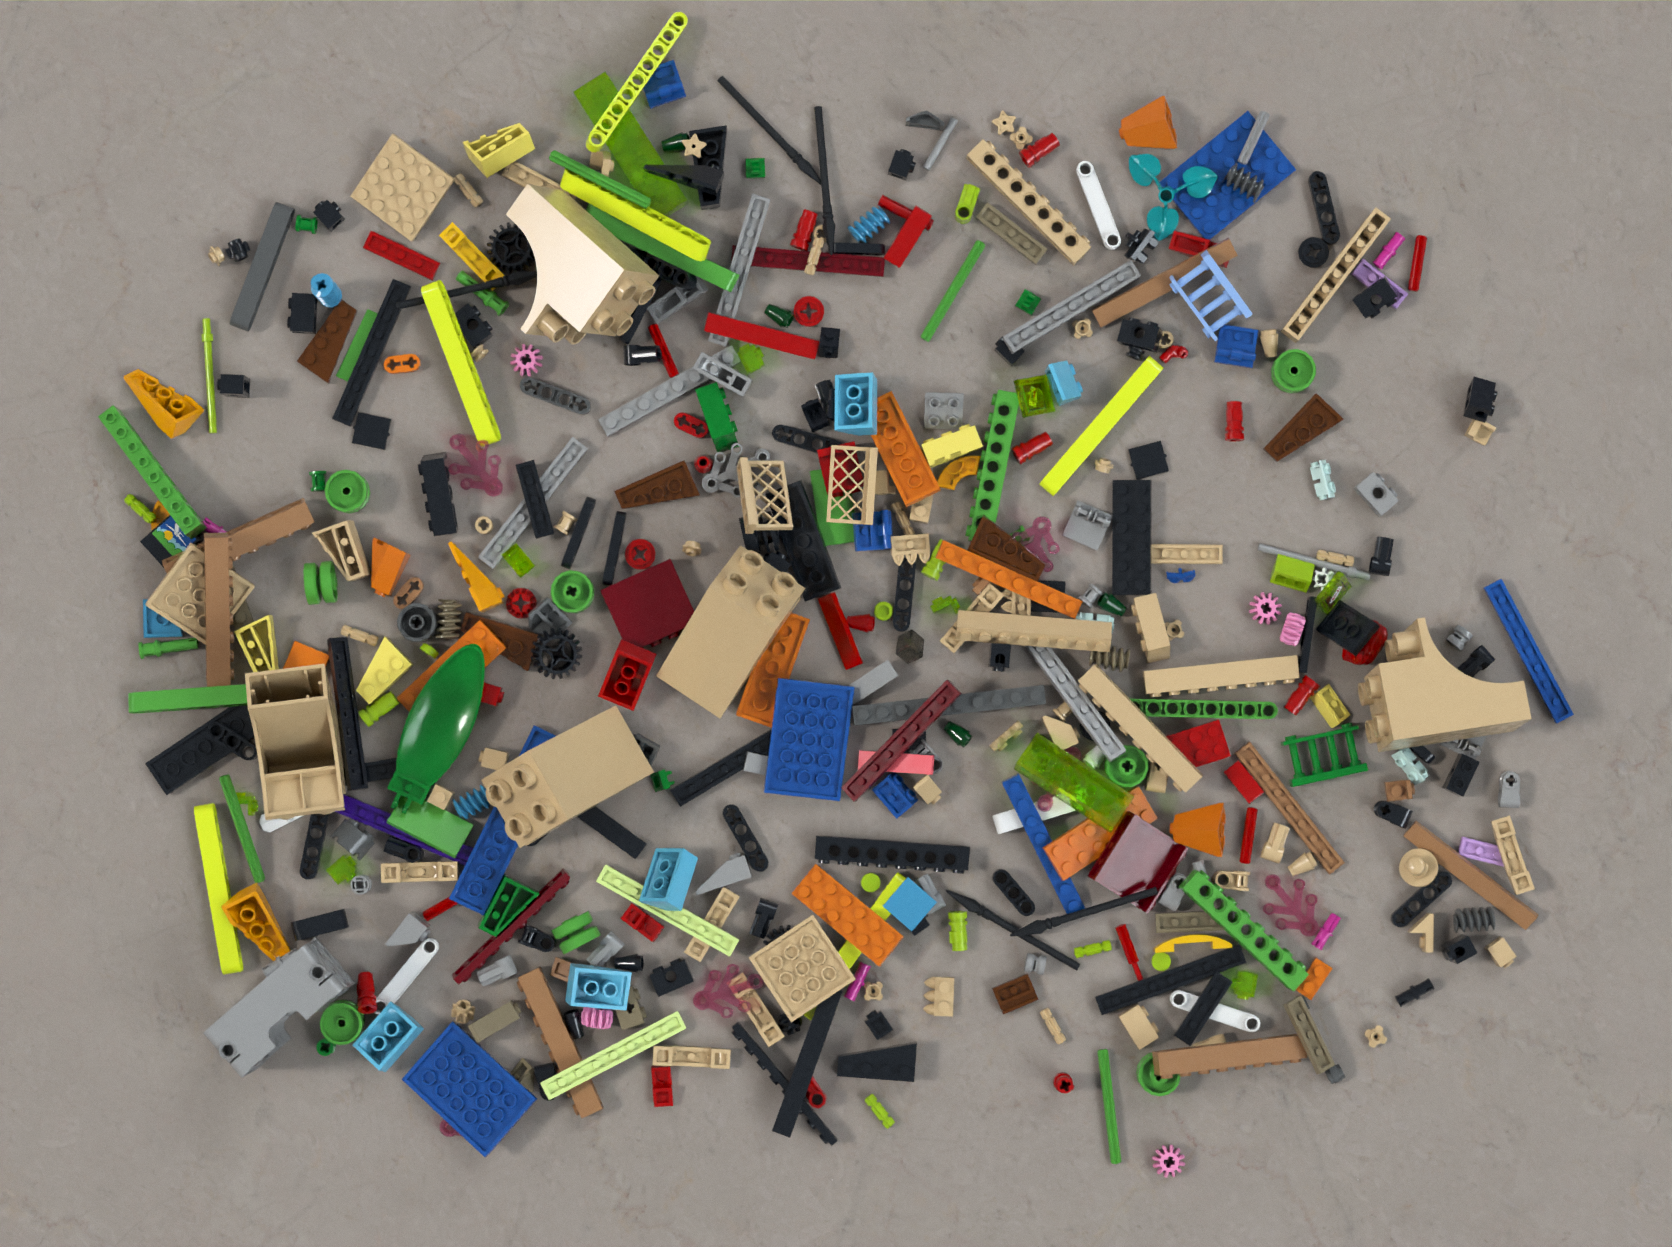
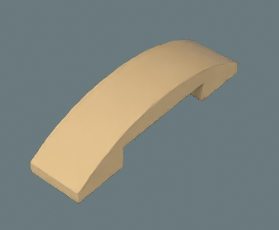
[940,583,1004,653]
[1491,816,1535,895]
[381,861,458,883]
[684,887,740,962]
[727,973,785,1047]
[652,1046,731,1069]

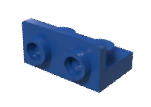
[872,772,918,819]

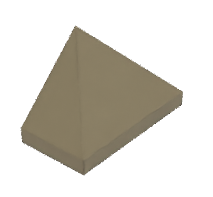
[510,1058,534,1092]

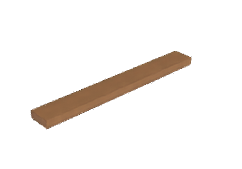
[1092,238,1238,327]
[1234,742,1345,875]
[1404,821,1538,930]

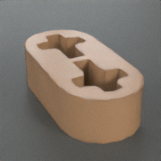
[393,577,424,609]

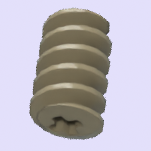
[435,599,462,639]
[1089,646,1130,672]

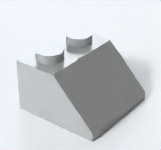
[385,911,432,946]

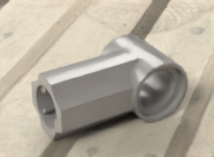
[913,873,946,915]
[586,931,625,967]
[477,955,518,986]

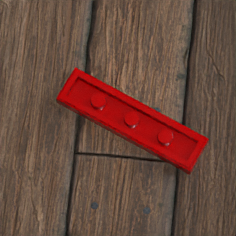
[363,231,440,281]
[818,592,863,670]

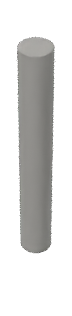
[923,117,958,170]

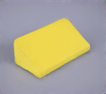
[1310,684,1350,728]

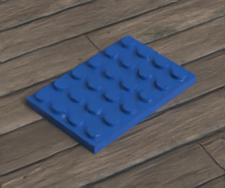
[1160,111,1296,240]
[763,678,855,801]
[402,1021,537,1157]

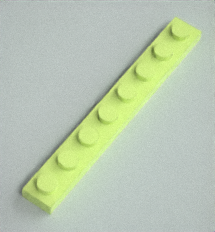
[596,864,740,957]
[540,1011,686,1100]

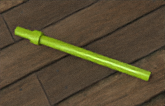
[201,318,217,433]

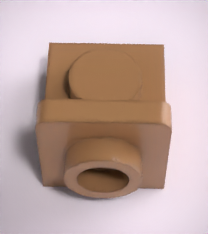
[972,577,990,596]
[1384,780,1415,802]
[550,957,573,982]

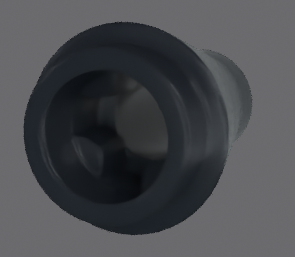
[614,954,644,973]
[563,1009,584,1039]

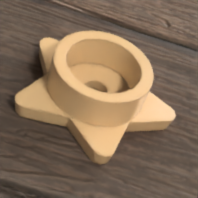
[992,110,1016,135]
[682,134,707,158]

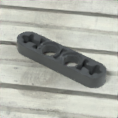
[520,377,591,415]

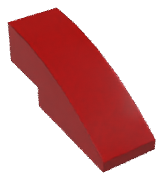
[884,205,932,268]
[1168,231,1229,268]

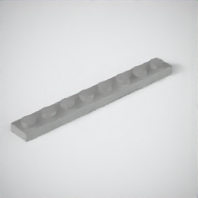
[708,194,771,346]
[1002,260,1141,354]
[598,345,741,436]
[478,437,588,569]
[1025,646,1126,762]

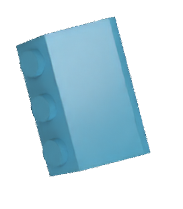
[834,372,877,436]
[639,848,698,911]
[353,1001,424,1072]

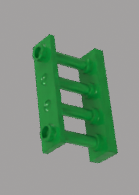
[1281,723,1368,787]

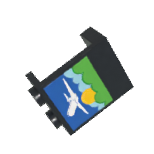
[140,515,203,568]

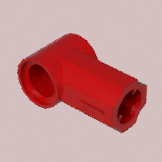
[806,1076,827,1108]

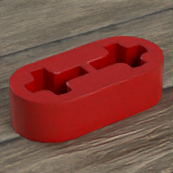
[674,412,709,439]

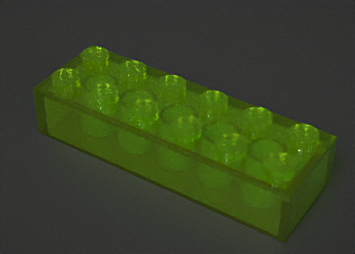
[1014,733,1134,833]

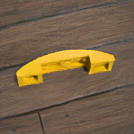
[439,222,504,291]
[1153,934,1232,953]

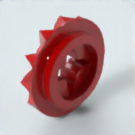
[794,296,824,327]
[625,539,656,570]
[506,588,537,619]

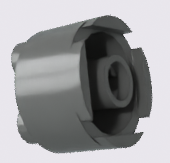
[397,603,438,642]
[330,818,375,861]

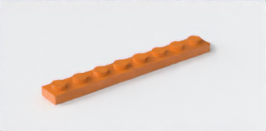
[935,540,1083,619]

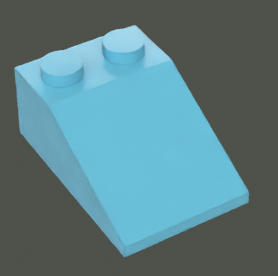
[1045,361,1083,406]
[565,963,632,1010]

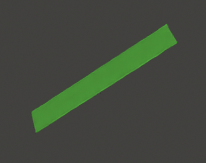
[336,309,377,382]

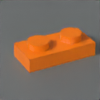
[1296,957,1333,1000]

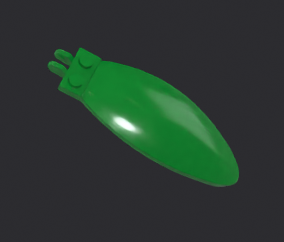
[387,644,485,814]

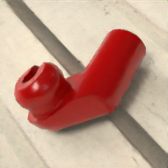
[1159,345,1188,364]

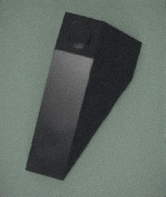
[644,164,725,196]

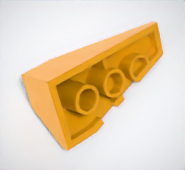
[124,369,204,439]
[448,541,505,613]
[221,883,291,961]

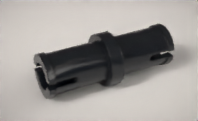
[1395,978,1435,1007]

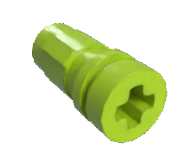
[921,539,946,581]
[358,691,399,727]
[948,911,968,951]

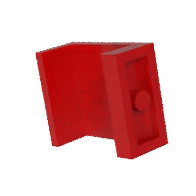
[817,441,864,498]

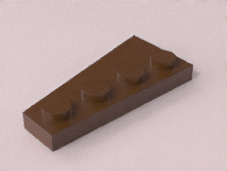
[297,299,358,384]
[1263,393,1344,462]
[614,460,700,509]
[968,514,1046,582]
[460,612,540,671]

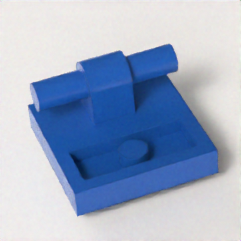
[643,60,686,109]
[1214,325,1258,369]
[852,510,893,552]

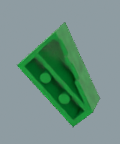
[695,382,739,452]
[478,874,539,937]

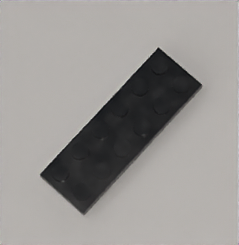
[765,480,841,602]
[1112,480,1152,595]
[145,706,254,795]

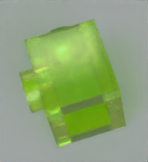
[737,343,765,375]
[326,855,358,885]
[1231,970,1258,1000]

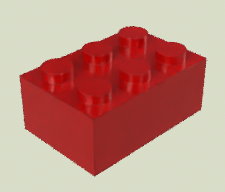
[598,639,657,711]
[1166,720,1231,767]

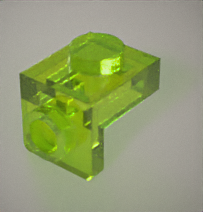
[502,543,535,578]
[930,595,961,615]
[236,792,258,816]

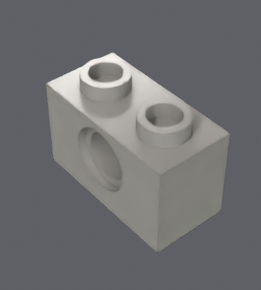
[1353,472,1399,517]

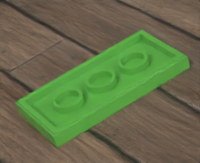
[810,469,855,546]
[387,796,474,858]

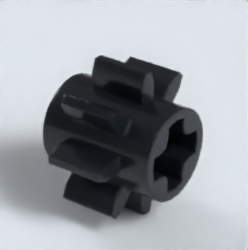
[225,238,251,262]
[778,1013,802,1035]

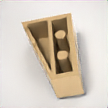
[312,520,371,581]
[1131,593,1170,664]

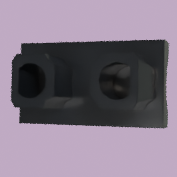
[1124,228,1159,264]

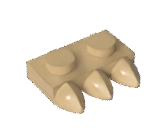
[890,533,930,566]
[1001,589,1031,616]
[989,720,1023,752]
[923,977,954,1017]

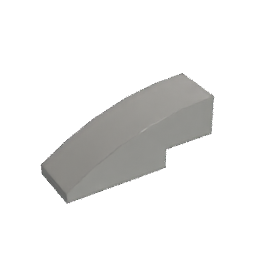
[647,276,708,324]
[848,660,898,706]

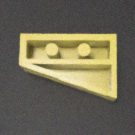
[463,123,535,178]
[921,424,983,468]
[234,615,279,672]
[356,637,414,705]

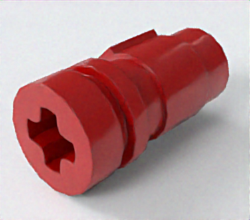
[1019,133,1060,168]
[790,209,818,251]
[1225,401,1244,442]
[1011,431,1053,465]
[1284,675,1320,716]
[357,972,377,1014]
[1053,1072,1074,1093]

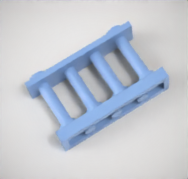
[1169,250,1252,341]

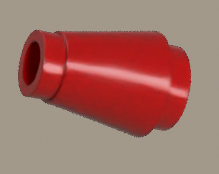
[694,455,713,474]
[846,614,875,633]

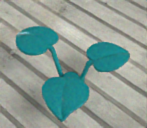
[1129,154,1218,241]

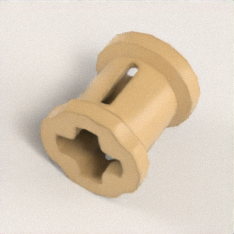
[553,511,577,536]
[1052,701,1072,722]

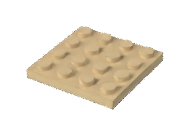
[350,134,455,242]
[145,542,255,645]
[749,915,856,1022]

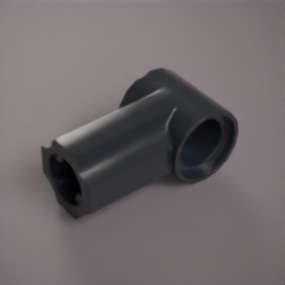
[623,345,662,366]
[815,379,833,415]
[1369,537,1394,576]
[1457,645,1495,677]
[384,836,424,863]
[749,898,779,939]

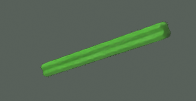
[549,150,651,209]
[921,240,985,342]
[219,774,265,883]
[1097,1049,1121,1164]

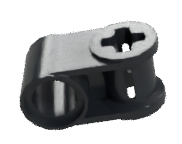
[1373,801,1413,829]
[518,924,557,952]
[534,1062,556,1101]

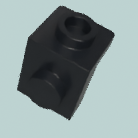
[818,327,840,358]
[801,398,830,433]
[865,1010,893,1040]

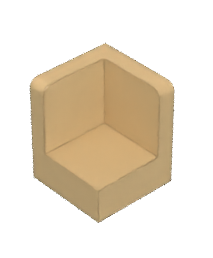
[1464,419,1496,446]
[875,470,896,495]

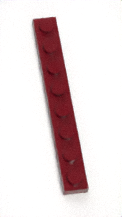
[731,245,885,277]
[841,680,962,802]
[452,868,571,985]

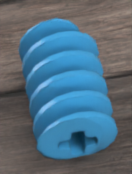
[847,206,891,243]
[311,273,342,308]
[452,785,489,819]

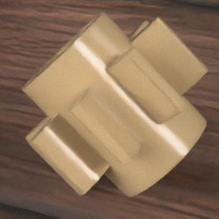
[451,1000,475,1024]

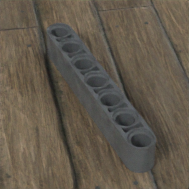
[230,202,295,331]

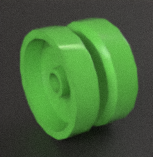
[1271,349,1316,394]
[325,470,371,514]
[303,561,338,605]
[551,570,595,613]
[1104,745,1148,787]
[551,911,601,955]
[320,999,365,1045]
[1136,1052,1180,1096]

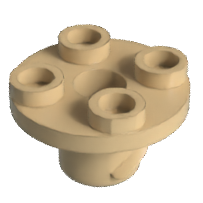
[1399,848,1438,887]

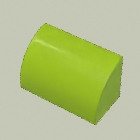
[1270,554,1315,593]

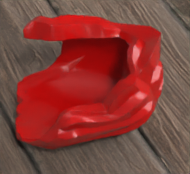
[1342,620,1388,665]

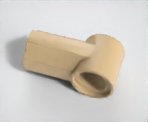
[1260,822,1290,864]

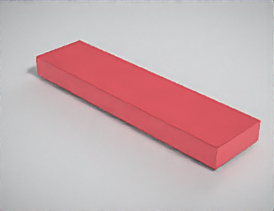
[858,750,934,775]

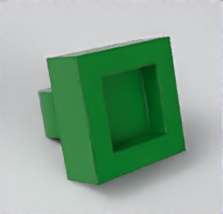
[746,158,765,179]
[1015,289,1041,316]
[650,770,675,792]

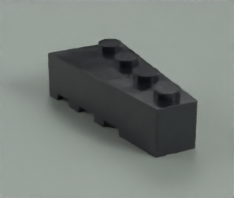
[689,125,727,210]
[418,452,458,536]
[837,1041,917,1082]

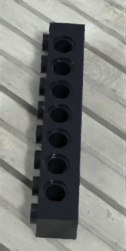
[815,836,970,874]

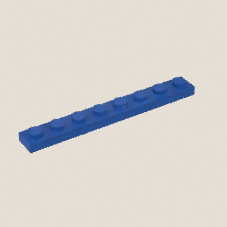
[1483,579,1574,724]
[1002,773,1085,914]

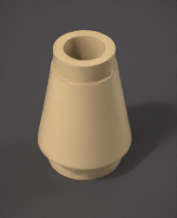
[1259,329,1278,358]
[1288,852,1318,877]

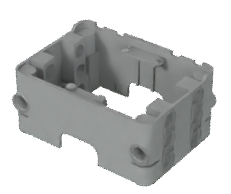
[203,937,356,1078]

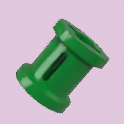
[295,215,318,234]
[309,471,327,492]
[316,1038,336,1056]

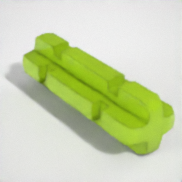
[124,494,156,524]
[1074,940,1112,958]
[865,1094,895,1129]

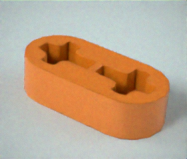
[384,354,421,374]

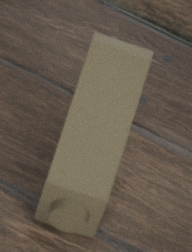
[468,1000,522,1043]

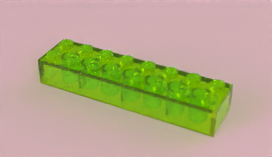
[573,71,688,217]

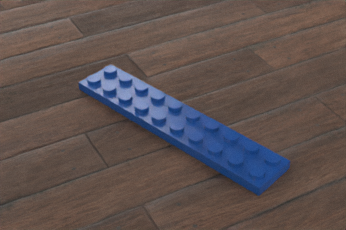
[449,725,556,916]

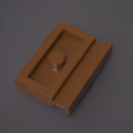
[992,973,1039,1014]

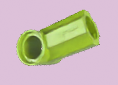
[955,184,980,224]

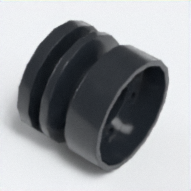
[739,511,780,554]

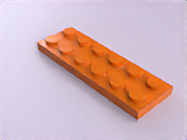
[871,391,941,507]
[736,613,810,727]
[397,620,507,712]
[1043,786,1158,881]
[791,864,904,967]

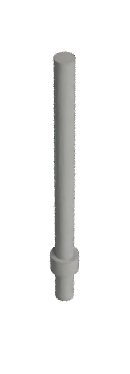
[1257,543,1371,581]

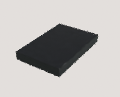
[1316,600,1380,657]

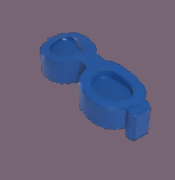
[1166,568,1195,583]

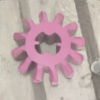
[510,344,543,377]
[1249,592,1282,625]
[1280,612,1306,646]
[581,1007,614,1029]
[1152,1144,1185,1178]

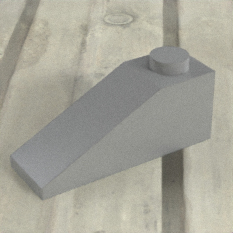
[693,352,753,397]
[695,852,752,895]

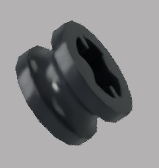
[1126,346,1145,361]

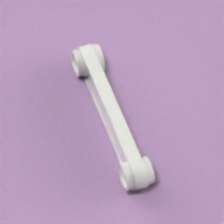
[1076,161,1121,250]
[374,938,439,1015]
[1169,990,1261,1032]

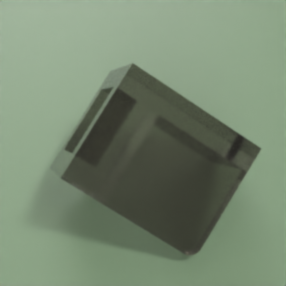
[896,630,924,664]

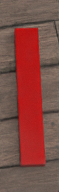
[704,312,820,360]

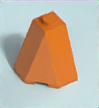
[1119,96,1177,149]
[371,537,411,598]
[1170,803,1226,857]

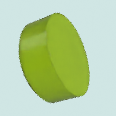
[874,602,893,621]
[419,643,439,659]
[861,873,880,892]
[1151,952,1171,971]

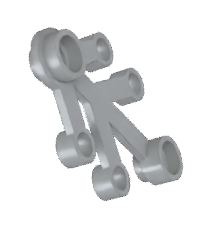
[702,443,770,497]

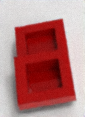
[1224,760,1264,804]
[620,903,665,942]
[651,1065,673,1107]

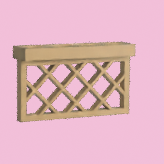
[826,445,878,525]
[736,457,793,534]

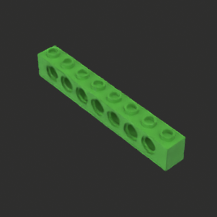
[965,390,1021,542]
[98,405,207,539]
[1179,870,1309,992]

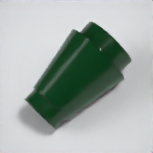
[662,132,690,152]
[764,304,794,328]
[1097,592,1127,617]
[943,721,973,748]

